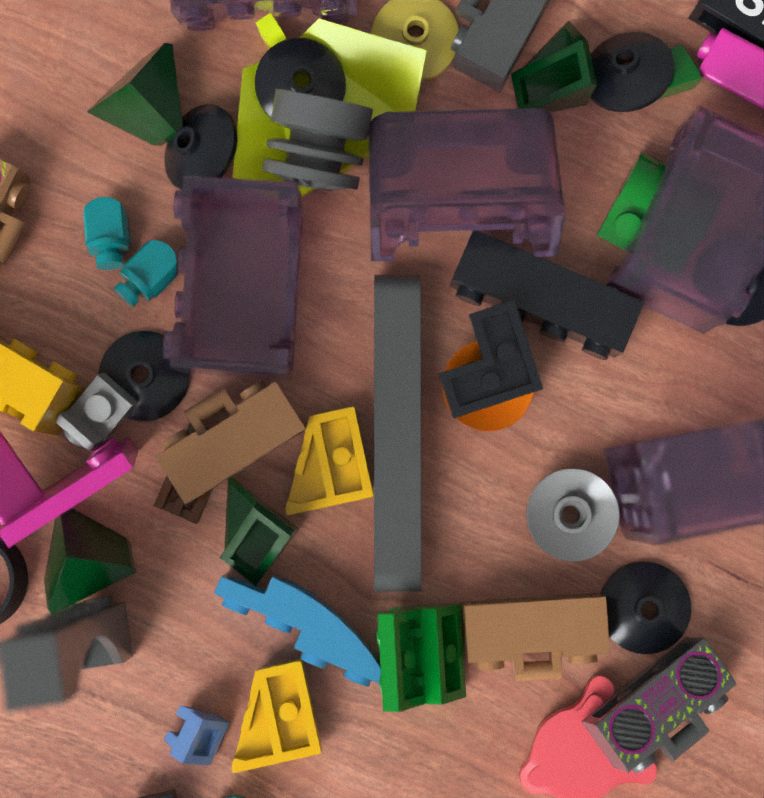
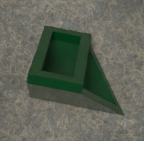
[511,20,597,117]
[87,43,183,146]
[220,477,299,586]
[44,508,136,613]

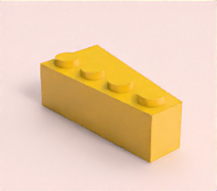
[0,338,86,436]

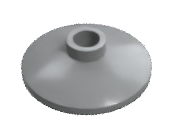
[526,469,619,562]

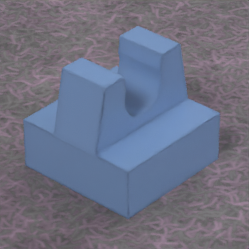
[164,705,230,765]

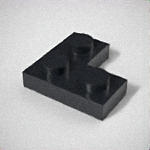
[438,299,543,418]

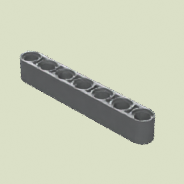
[374,275,421,592]

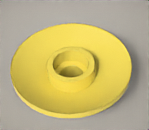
[371,0,459,81]

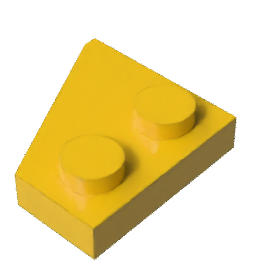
[285,406,374,516]
[231,658,322,773]

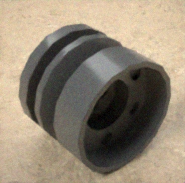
[262,89,373,191]

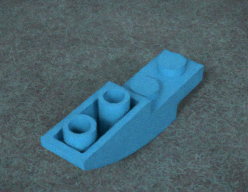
[214,573,381,687]

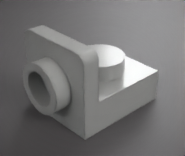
[55,372,138,451]

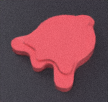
[519,675,657,798]

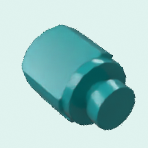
[83,197,131,270]
[113,240,179,307]

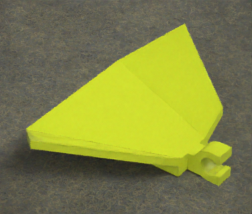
[232,13,427,199]

